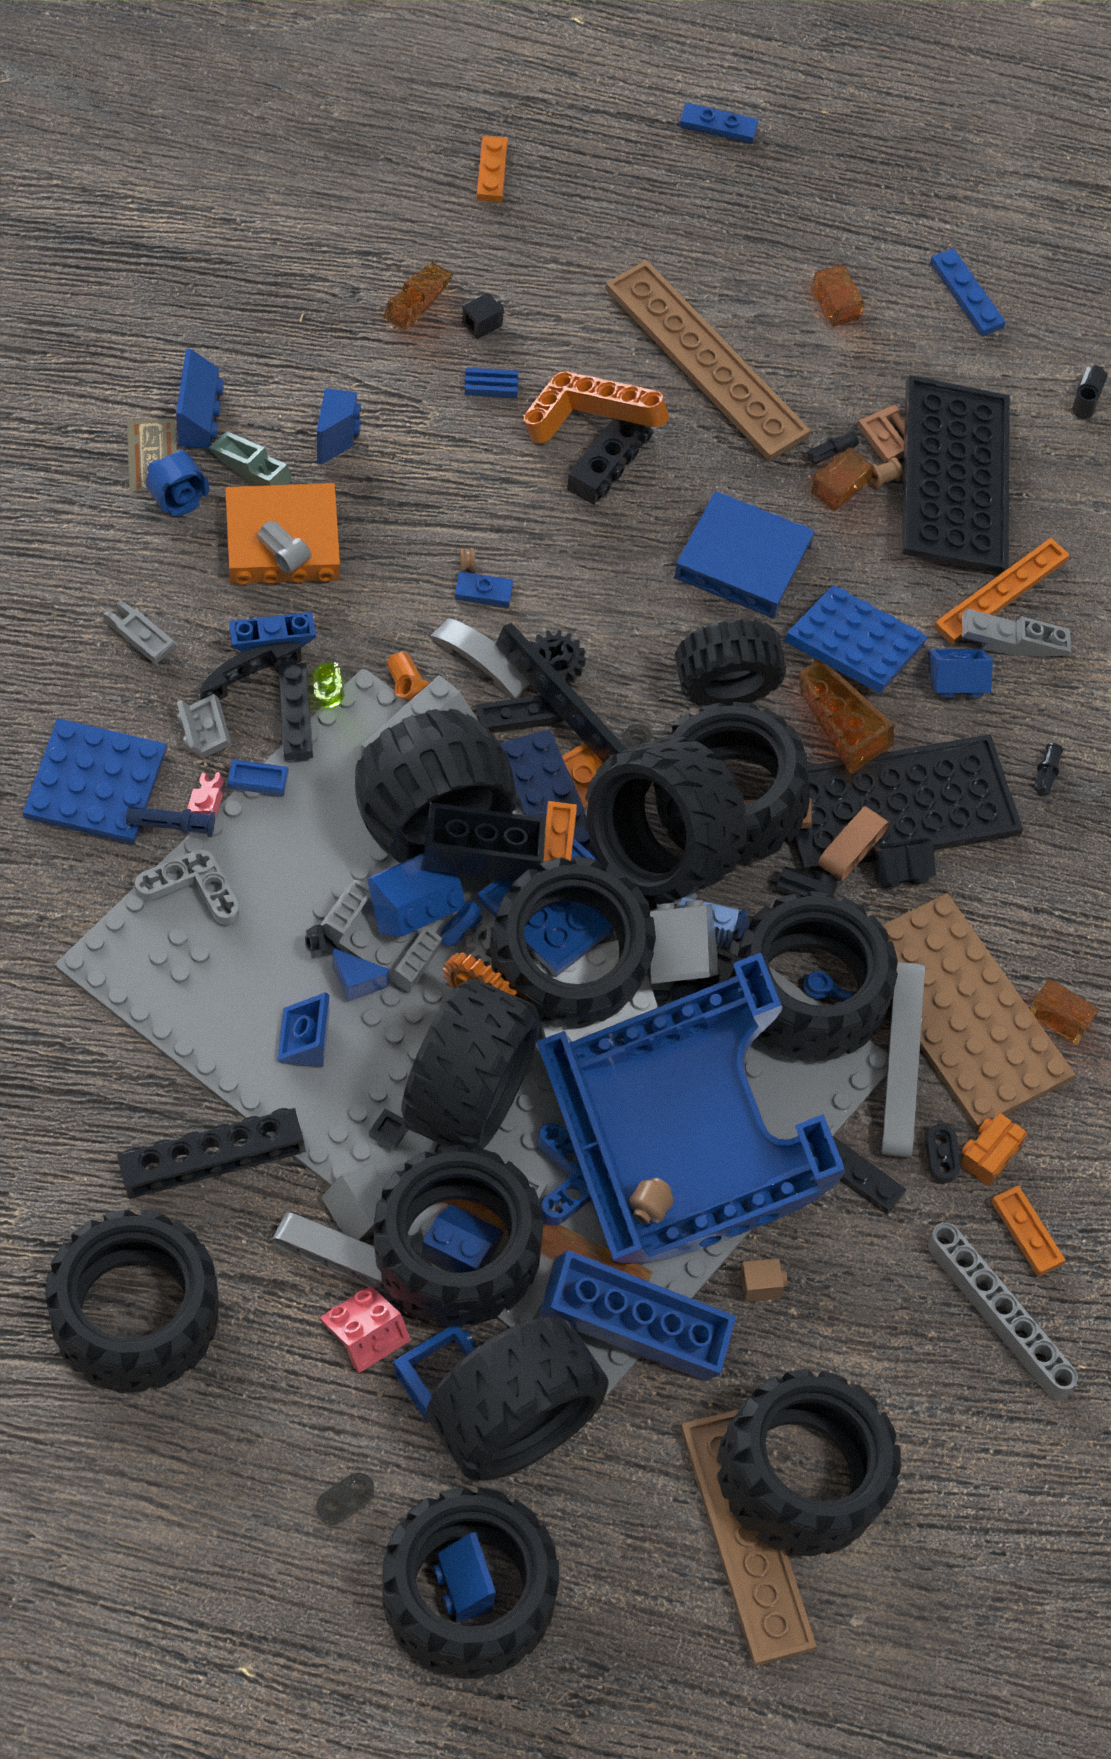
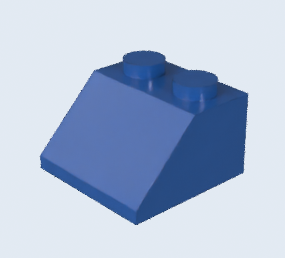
[317,388,361,464]
[928,649,993,697]
[421,1204,504,1273]
[433,1532,496,1623]

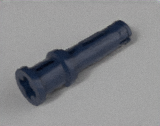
[126,806,215,838]

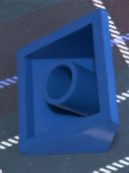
[277,992,330,1067]

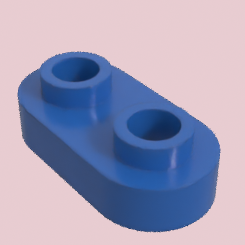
[438,901,483,948]

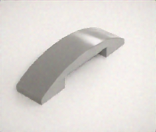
[430,618,532,699]

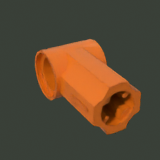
[387,651,430,701]

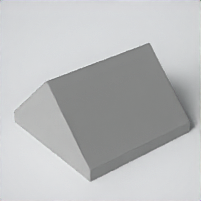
[321,1164,385,1242]

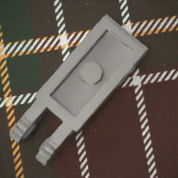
[103,600,176,665]

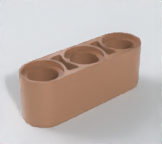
[818,806,889,881]

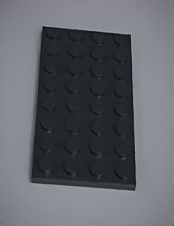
[902,375,1010,574]
[774,734,1023,873]

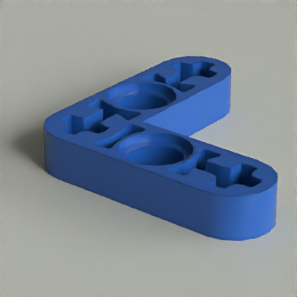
[537,1123,592,1226]

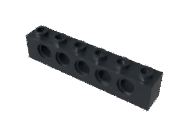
[117,1108,306,1199]

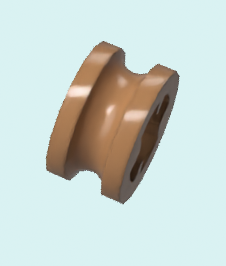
[459,548,475,572]

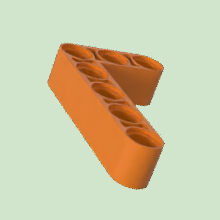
[524,372,669,444]

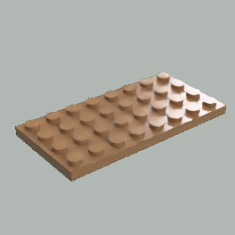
[883,893,1076,1130]

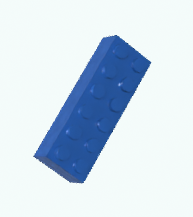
[538,1250,736,1381]

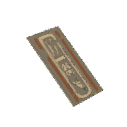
[127,419,177,492]

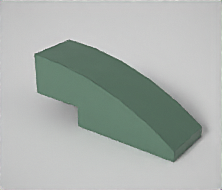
[209,431,292,486]

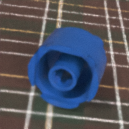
[146,450,209,516]

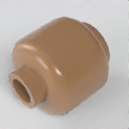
[628,1178,674,1225]

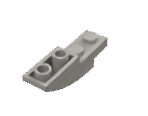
[962,609,1071,657]

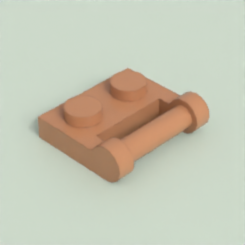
[857,405,905,463]

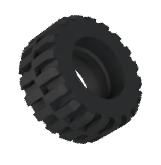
[675,618,786,706]

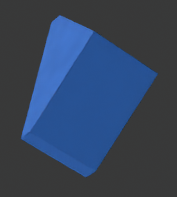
[332,949,389,1001]

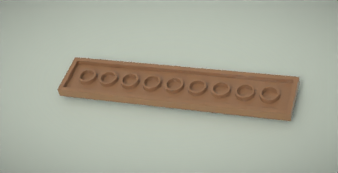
[605,260,811,461]

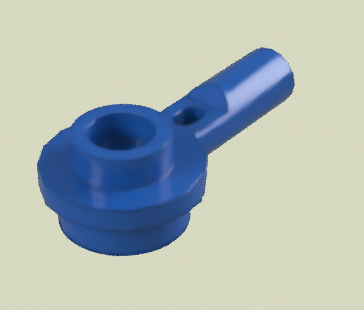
[803,971,855,1001]

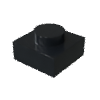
[369,1109,409,1151]

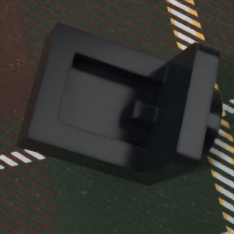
[305,924,344,959]

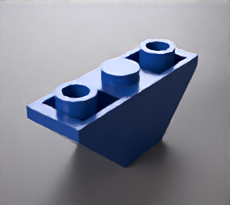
[229,612,316,652]

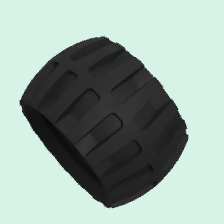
[355,709,516,863]

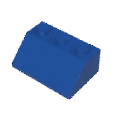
[176,349,224,449]
[367,854,465,936]

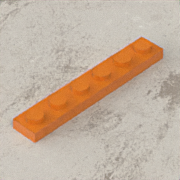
[934,538,1070,646]

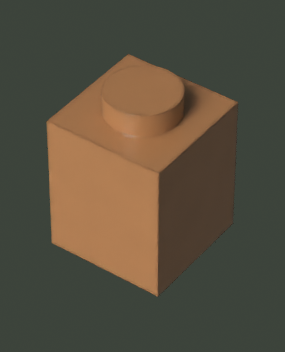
[740,1258,788,1302]

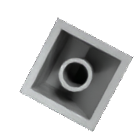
[650,899,720,984]

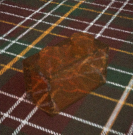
[811,264,865,327]
[811,447,874,512]
[1030,978,1099,1045]

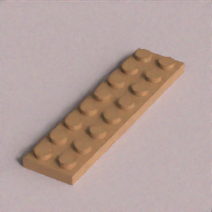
[680,1409,817,1667]

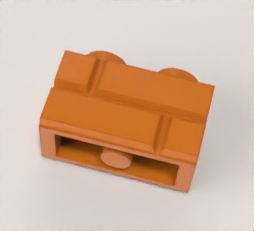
[961,1113,1027,1186]

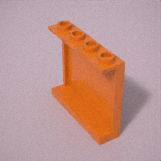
[225,483,340,585]

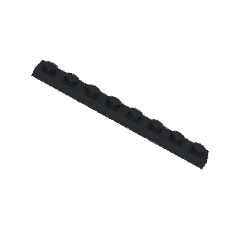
[495,623,652,795]

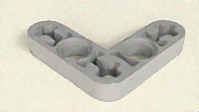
[135,849,239,925]

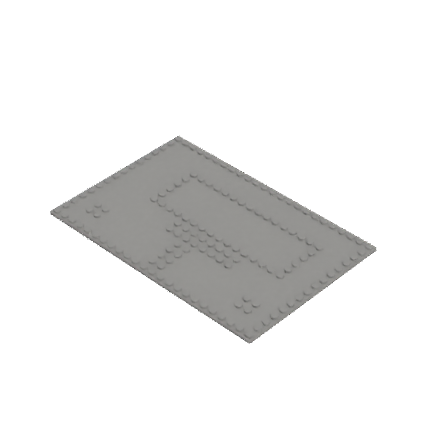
[56,669,888,1399]

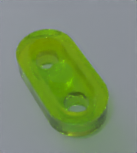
[313,662,345,708]

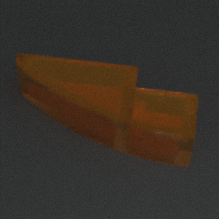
[384,262,453,330]

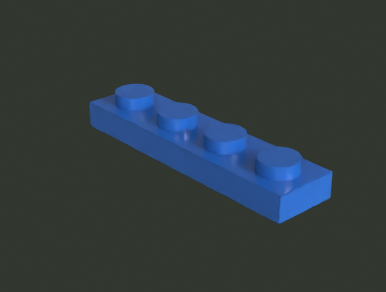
[930,248,1006,337]

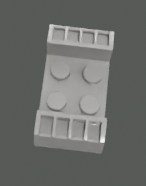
[321,879,442,993]

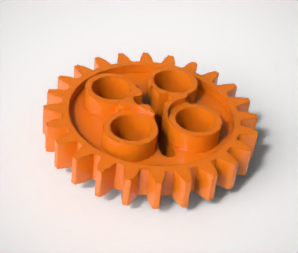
[442,952,517,996]

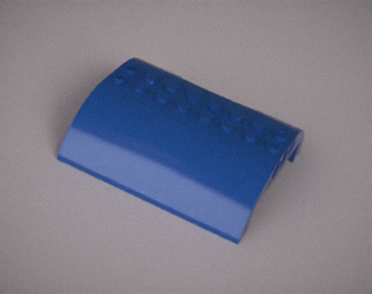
[537,952,846,1263]

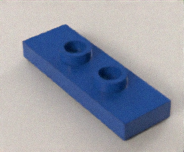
[679,103,759,143]

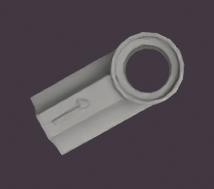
[257,521,312,574]

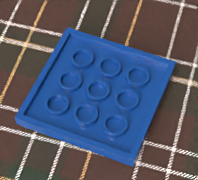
[784,585,928,694]
[23,718,167,844]
[477,838,614,977]

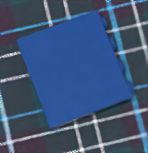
[674,491,815,619]

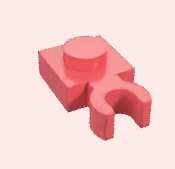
[187,772,224,818]

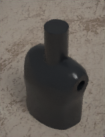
[653,980,706,1004]

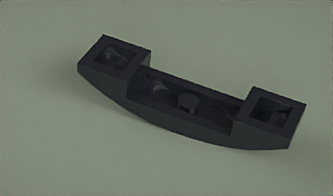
[199,642,301,700]

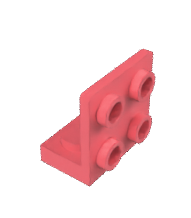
[320,1286,411,1373]

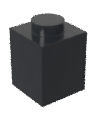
[462,292,504,339]

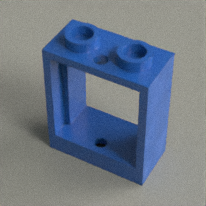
[393,1326,475,1422]

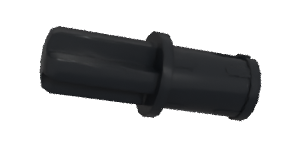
[807,430,859,464]
[1034,743,1063,796]

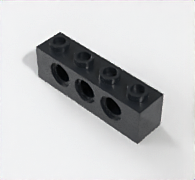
[567,418,653,505]

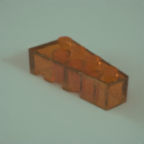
[799,660,894,774]

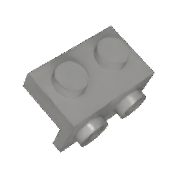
[177,694,232,759]

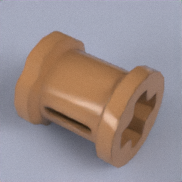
[868,457,903,488]

